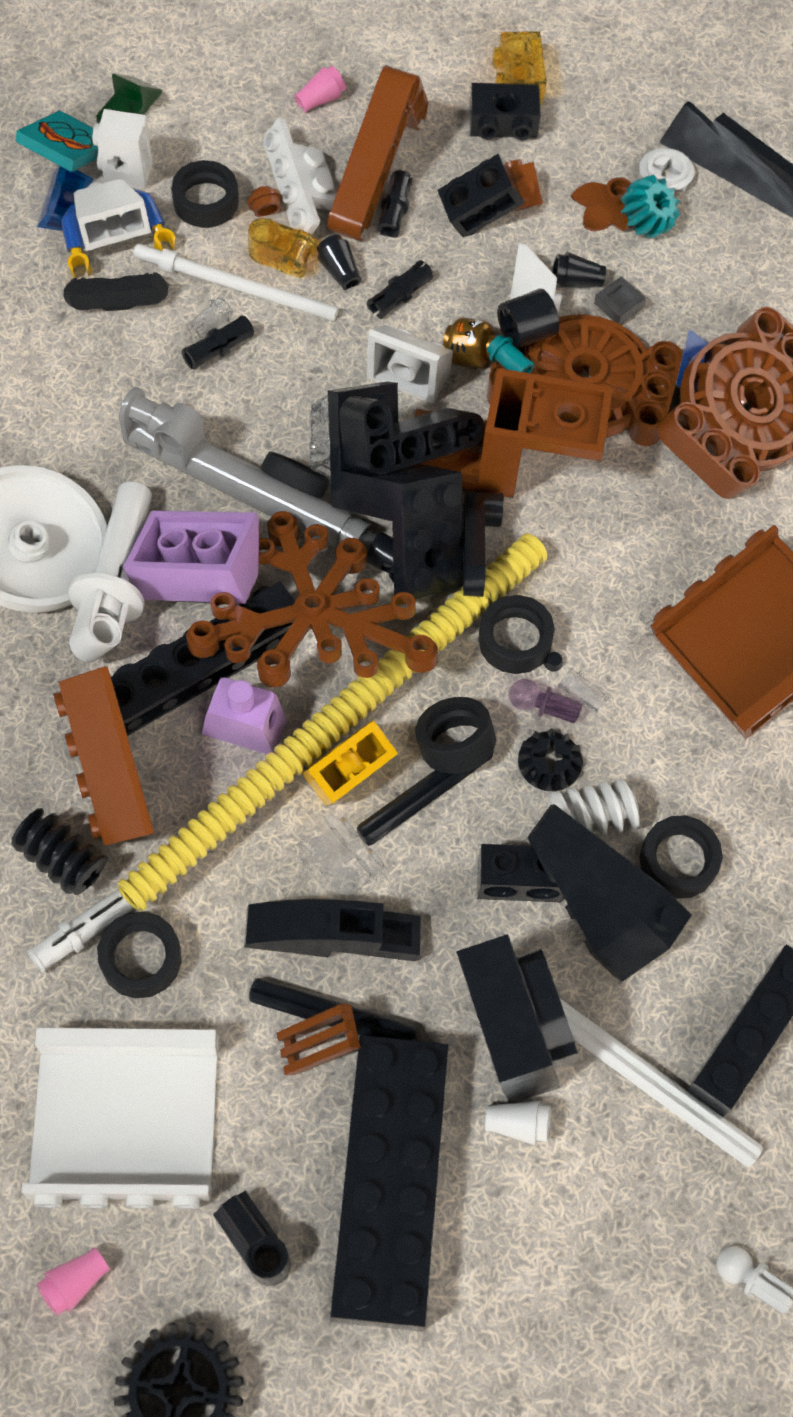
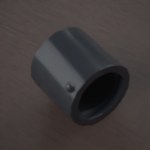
[497,288,559,349]

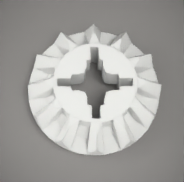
[639,148,694,194]

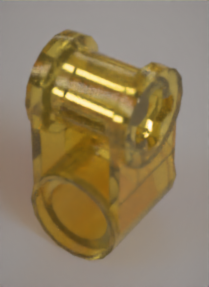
[248,218,318,278]

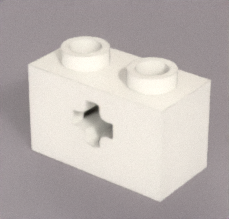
[93,109,152,189]

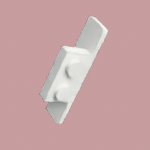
[263,118,337,245]

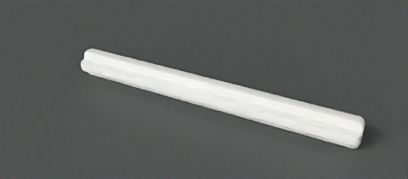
[560,999,763,1167]

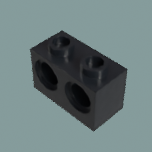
[437,154,525,237]
[477,844,563,903]

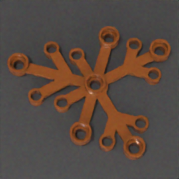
[186,511,438,687]

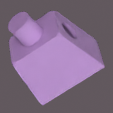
[201,677,287,754]

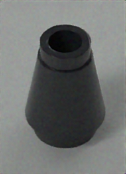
[316,234,362,290]
[552,252,606,288]

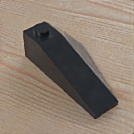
[527,804,692,981]

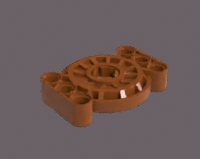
[657,306,793,499]
[486,314,682,446]

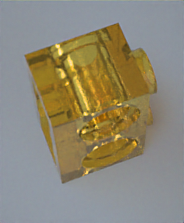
[493,31,547,105]

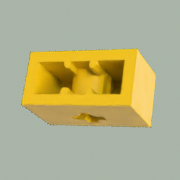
[301,720,398,806]

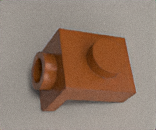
[505,159,543,212]

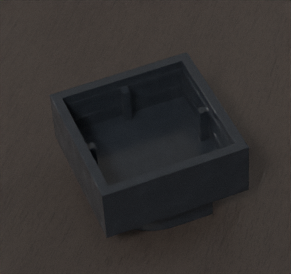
[456,934,580,1104]

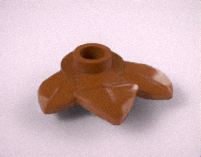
[571,177,631,231]

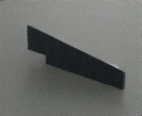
[660,101,793,218]

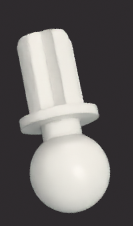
[716,1246,793,1314]

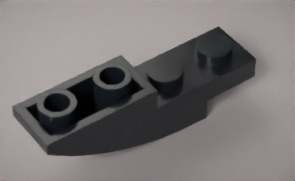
[244,899,421,962]

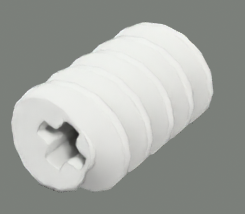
[548,779,640,835]

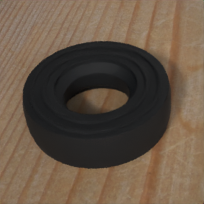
[261,451,330,498]

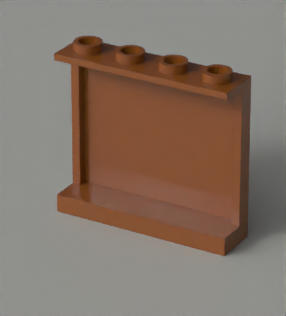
[650,525,793,740]

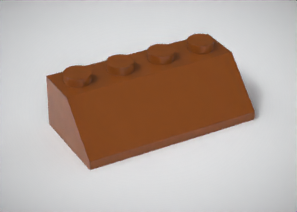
[53,666,154,846]

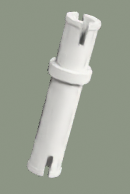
[27,889,134,974]

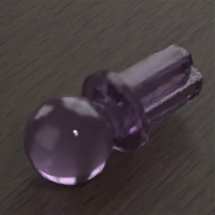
[509,679,582,723]

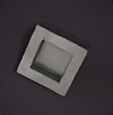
[594,276,646,324]

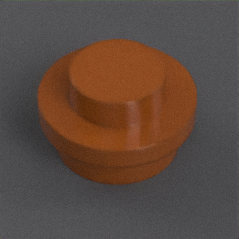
[247,186,282,217]

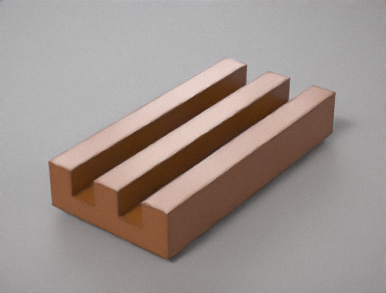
[276,1004,361,1075]

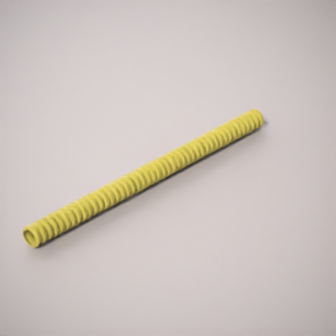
[117,533,548,911]

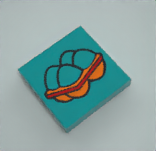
[16,110,99,172]

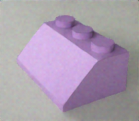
[123,511,259,604]

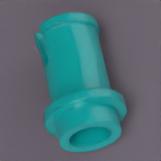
[487,335,535,373]

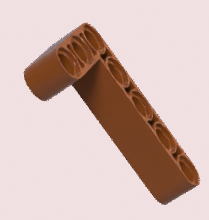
[327,65,428,242]

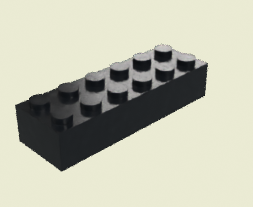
[330,1035,449,1332]

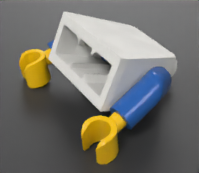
[61,179,175,278]

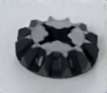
[518,728,583,791]

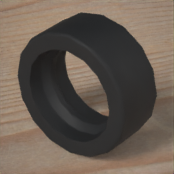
[171,160,239,228]
[478,595,555,674]
[415,697,497,774]
[639,815,723,899]
[97,911,182,999]

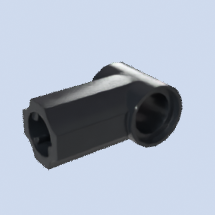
[213,1191,291,1286]

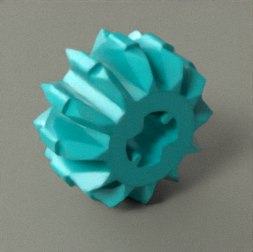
[620,174,681,239]

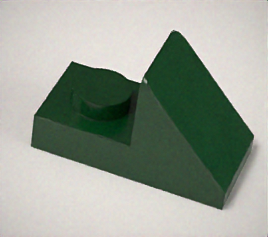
[96,73,162,124]

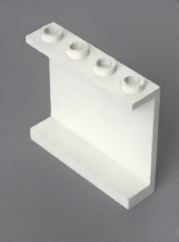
[22,1028,218,1209]

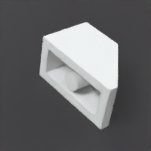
[510,244,562,315]

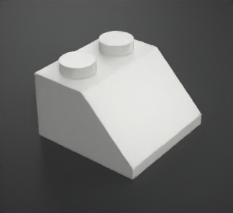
[367,325,453,404]

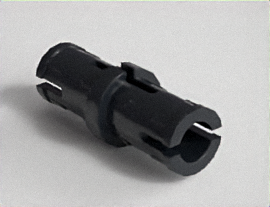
[377,170,413,238]
[366,260,433,320]
[181,315,254,370]

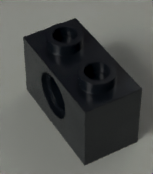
[469,83,541,140]

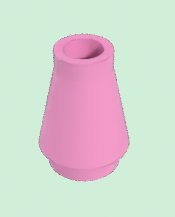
[294,66,346,113]
[36,1248,110,1316]

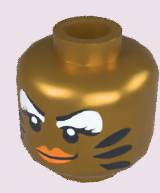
[443,317,497,368]

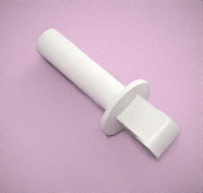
[68,482,152,663]

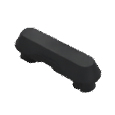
[63,272,169,311]

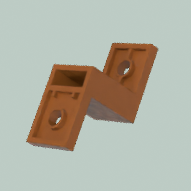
[414,368,613,498]

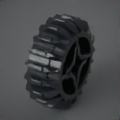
[114,1323,244,1417]

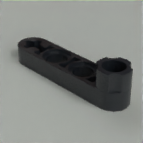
[463,491,504,597]

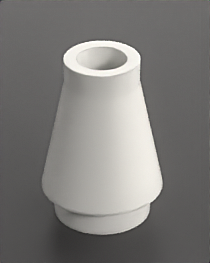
[485,1100,551,1146]

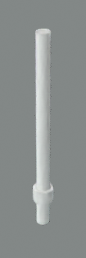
[133,243,339,321]

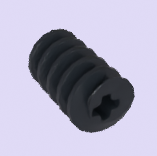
[11,808,108,895]

